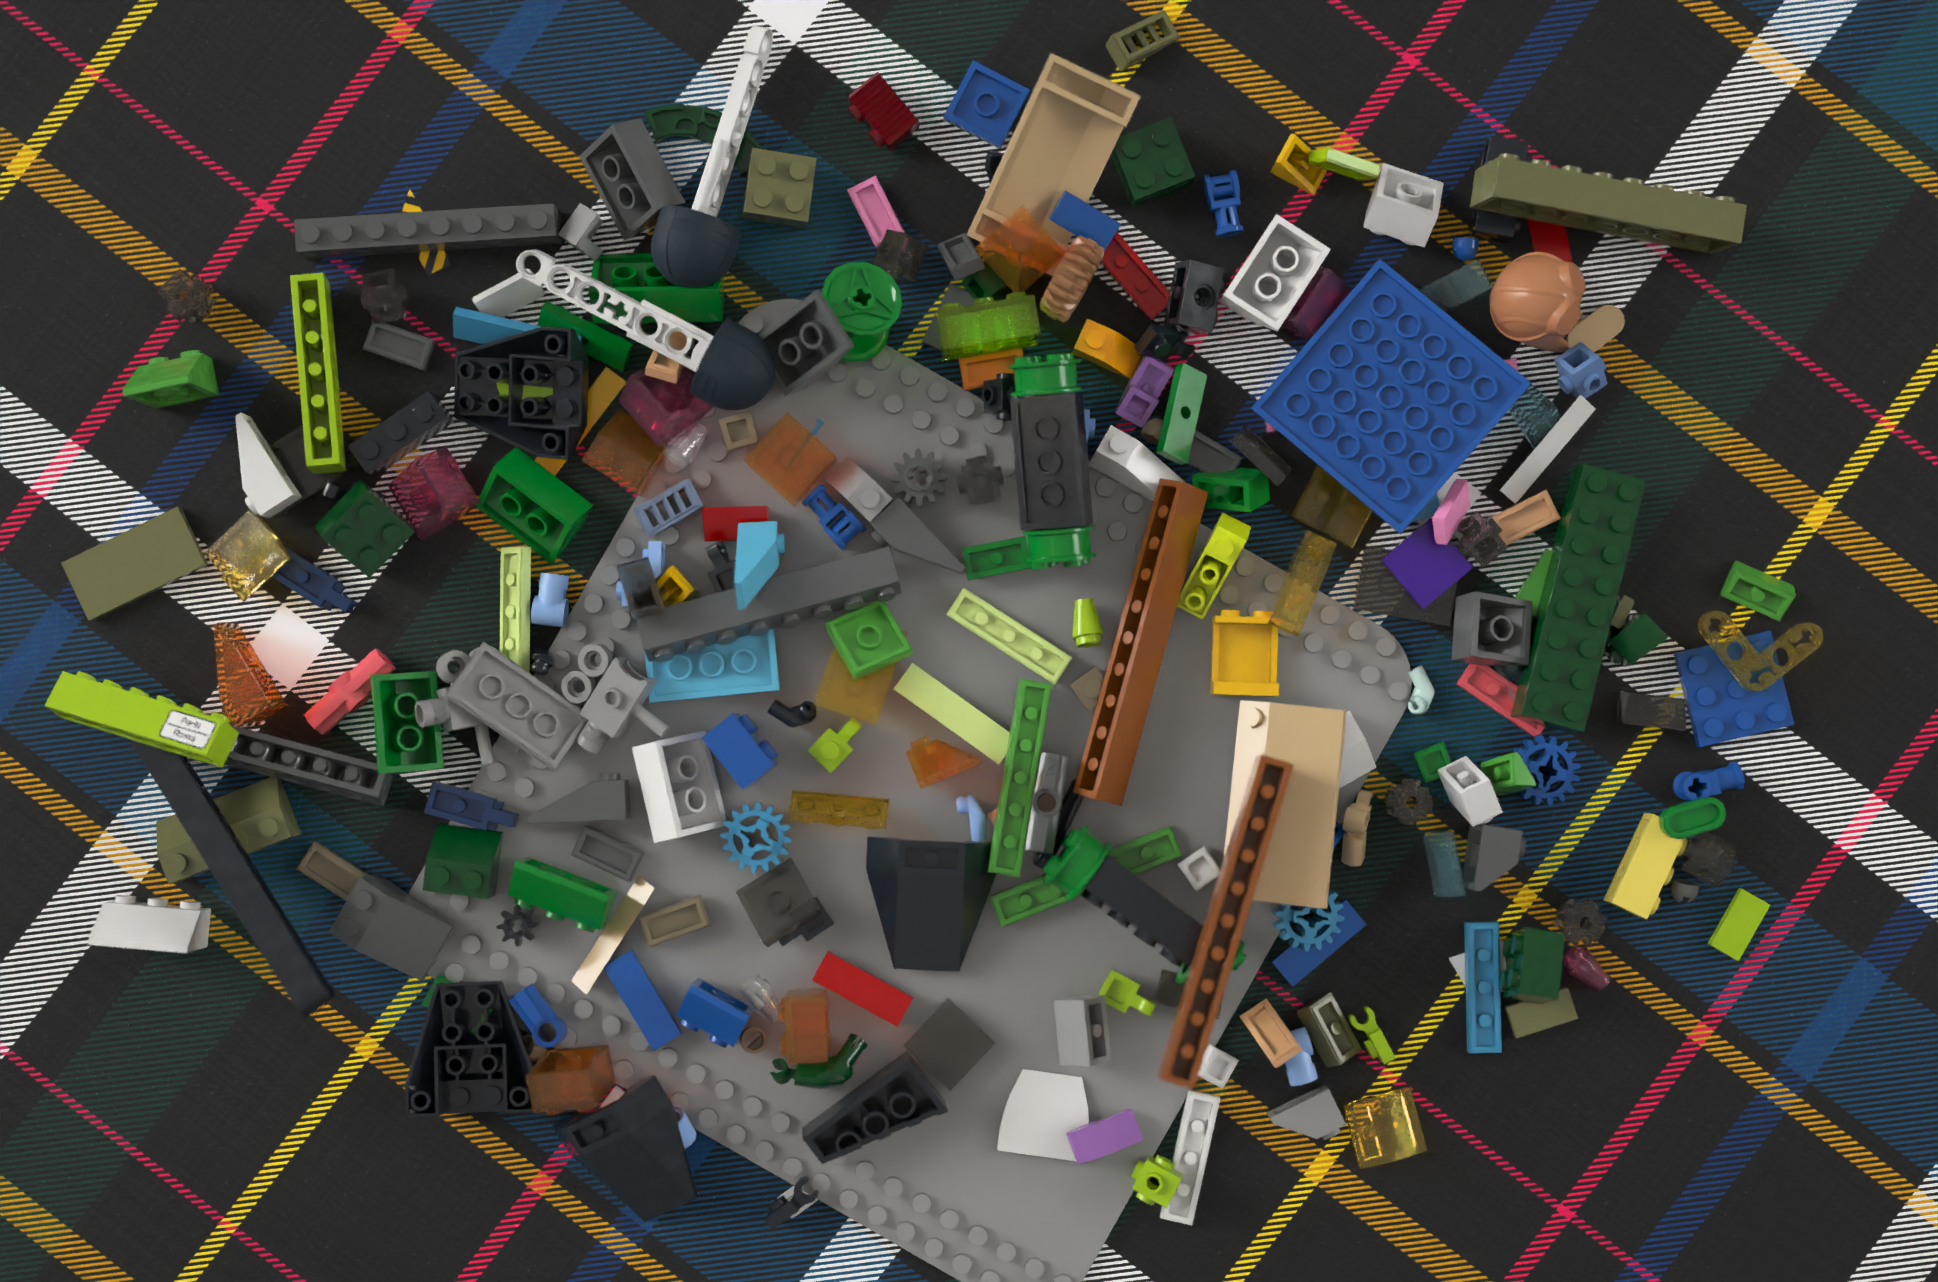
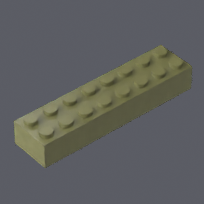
[1470,154,1747,254]

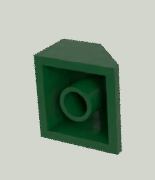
[422,824,503,899]

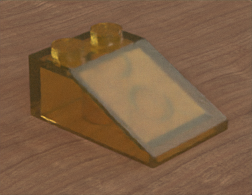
[814,613,908,725]

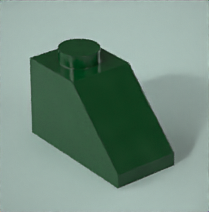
[1604,613,1668,666]

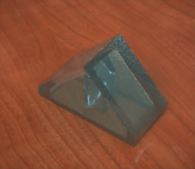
[1509,384,1560,449]

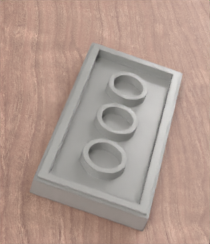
[445,642,588,771]

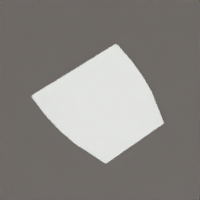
[997,1069,1089,1161]

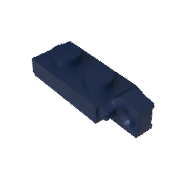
[267,546,357,613]
[424,781,519,831]

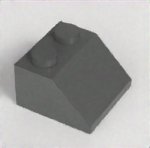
[1451,591,1532,666]
[1461,824,1526,891]

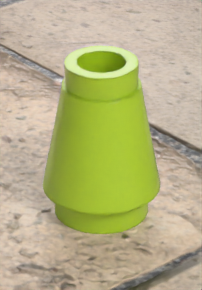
[1072,598,1104,648]

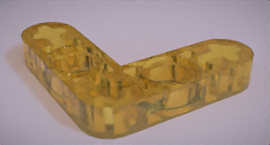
[1698,611,1823,691]

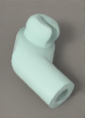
[1408,665,1435,715]

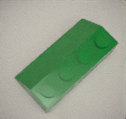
[589,253,724,325]

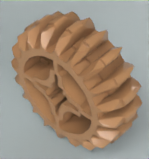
[1040,235,1104,323]

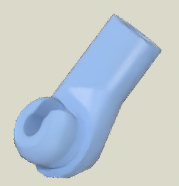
[956,794,987,842]

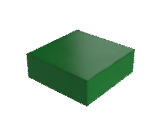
[1412,741,1452,783]

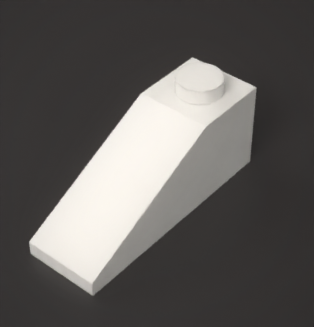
[235,412,302,518]
[1089,425,1186,501]

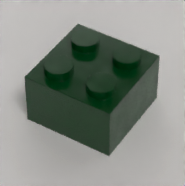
[1111,117,1195,208]
[315,479,415,578]
[1500,927,1565,1004]

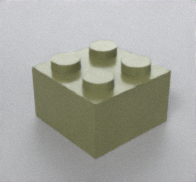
[741,147,817,229]

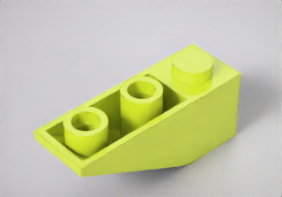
[1177,512,1251,620]

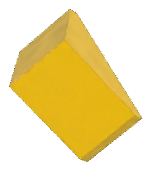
[1270,134,1327,195]
[640,565,700,611]

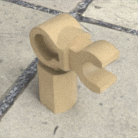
[1341,789,1374,867]

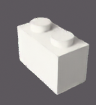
[1437,756,1502,827]

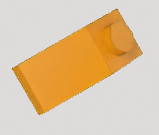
[1073,319,1141,379]

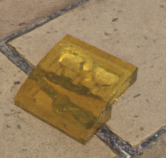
[1291,465,1372,548]
[204,510,291,602]
[1343,1087,1427,1169]

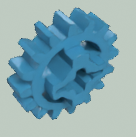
[720,802,792,873]
[1272,890,1345,951]

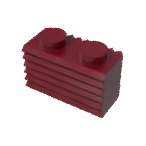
[848,72,919,151]

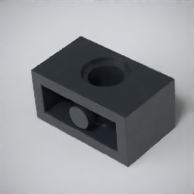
[1164,259,1224,335]

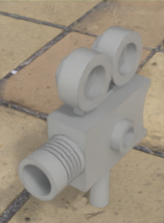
[561,644,670,754]
[415,646,500,765]

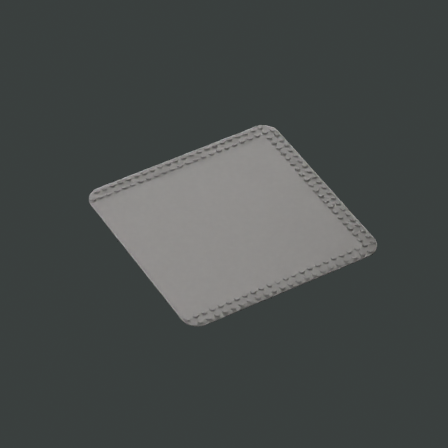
[409,299,1412,1282]

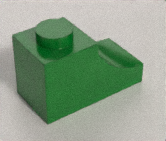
[1192,467,1270,512]

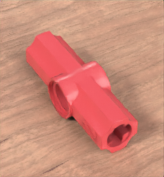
[304,649,396,735]

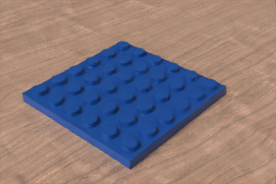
[1251,259,1532,535]

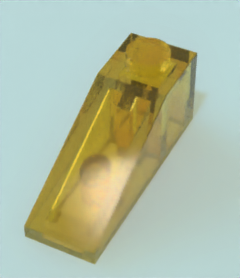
[1268,530,1337,637]

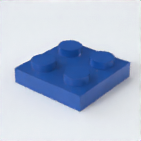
[943,61,1030,149]

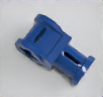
[1203,170,1244,238]
[802,484,866,551]
[1672,761,1745,800]

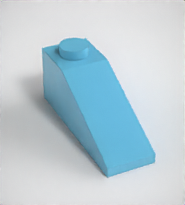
[734,521,785,609]

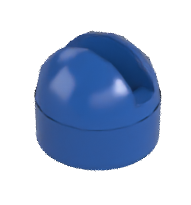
[1452,238,1479,261]

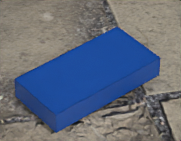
[1048,190,1121,252]

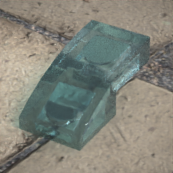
[1419,259,1493,312]

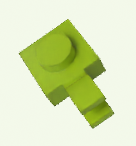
[808,717,863,773]
[1098,969,1156,1016]
[1348,1006,1396,1064]

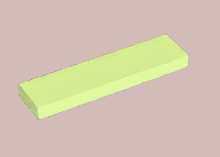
[499,546,531,673]
[946,588,1072,685]
[894,663,1010,764]

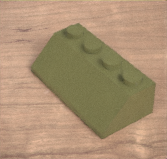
[156,777,302,884]

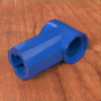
[509,983,567,1048]

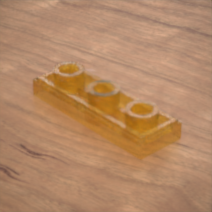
[788,790,889,829]

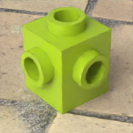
[1130,1155,1185,1208]

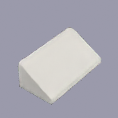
[472,268,544,318]

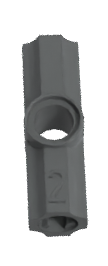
[1025,752,1070,854]

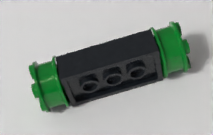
[1008,353,1096,569]
[1042,825,1247,985]

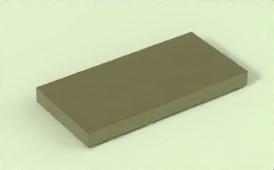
[61,506,208,621]

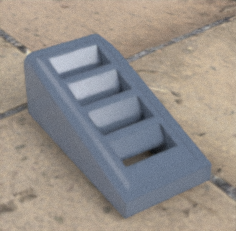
[633,478,705,538]

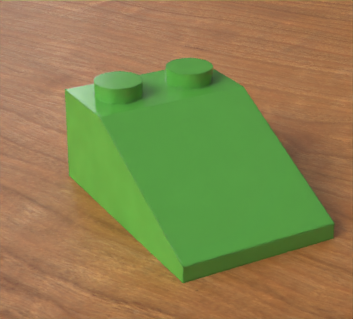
[122,350,219,408]

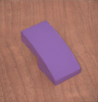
[1115,356,1174,428]
[1066,1109,1143,1164]

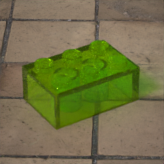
[936,292,1041,361]

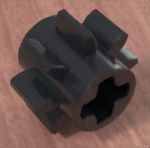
[496,905,540,947]

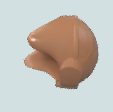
[1490,252,1585,353]

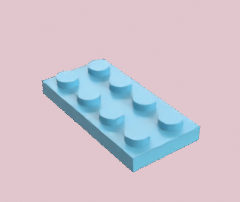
[645,628,780,703]

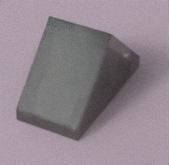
[617,557,665,621]

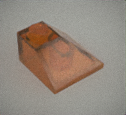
[974,204,1066,297]
[906,736,982,789]

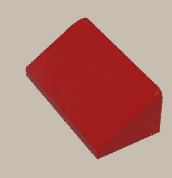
[702,506,769,542]

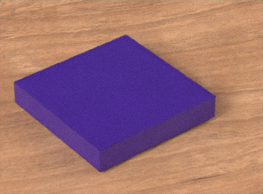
[1380,518,1473,610]

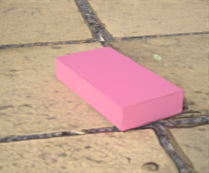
[847,175,905,249]
[1432,479,1470,545]

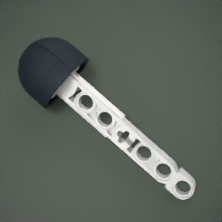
[651,26,773,288]
[516,249,775,411]

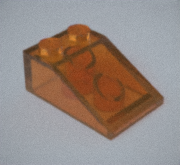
[213,622,288,727]

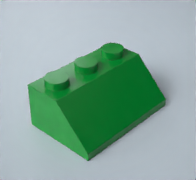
[475,447,593,565]
[370,671,444,774]
[508,857,618,933]

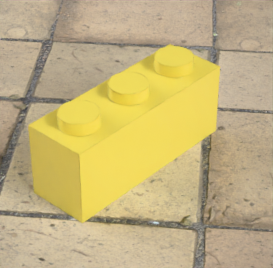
[1603,813,1688,919]

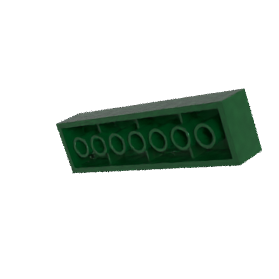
[1511,464,1646,734]

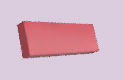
[1456,664,1546,738]

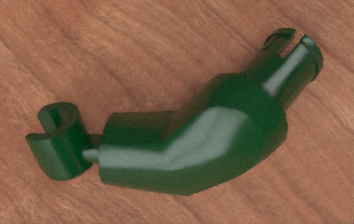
[770,1034,867,1089]

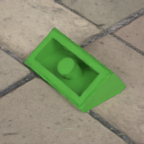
[1720,561,1796,622]
[1481,752,1536,795]

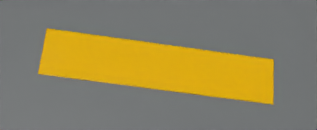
[535,367,626,476]

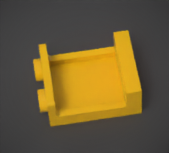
[1210,610,1281,696]

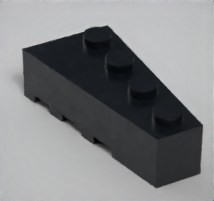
[802,1051,948,1164]

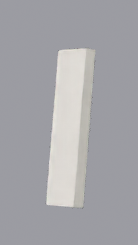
[1160,1090,1220,1225]

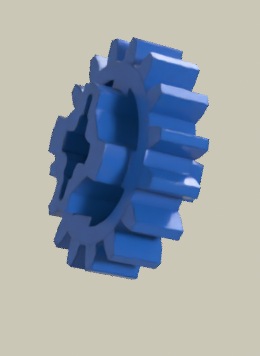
[1514,735,1581,806]

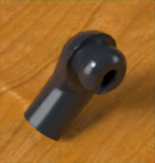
[530,646,554,676]
[767,699,817,728]

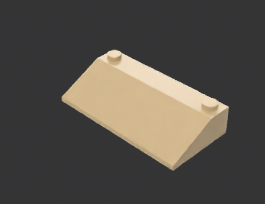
[967,53,1141,276]
[1224,700,1347,909]

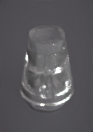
[662,421,709,470]
[739,974,785,1024]

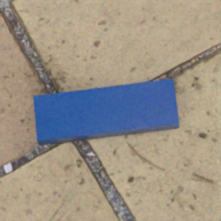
[1271,899,1367,987]
[604,950,683,1051]

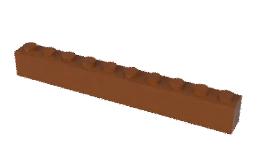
[1073,478,1208,806]
[1157,754,1294,1090]

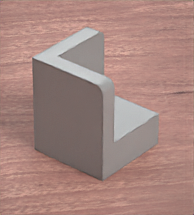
[558,203,603,261]

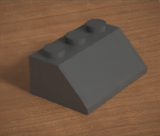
[579,118,686,240]

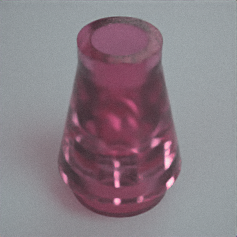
[1562,945,1610,991]

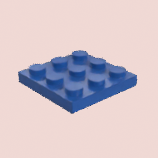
[1673,630,1794,747]

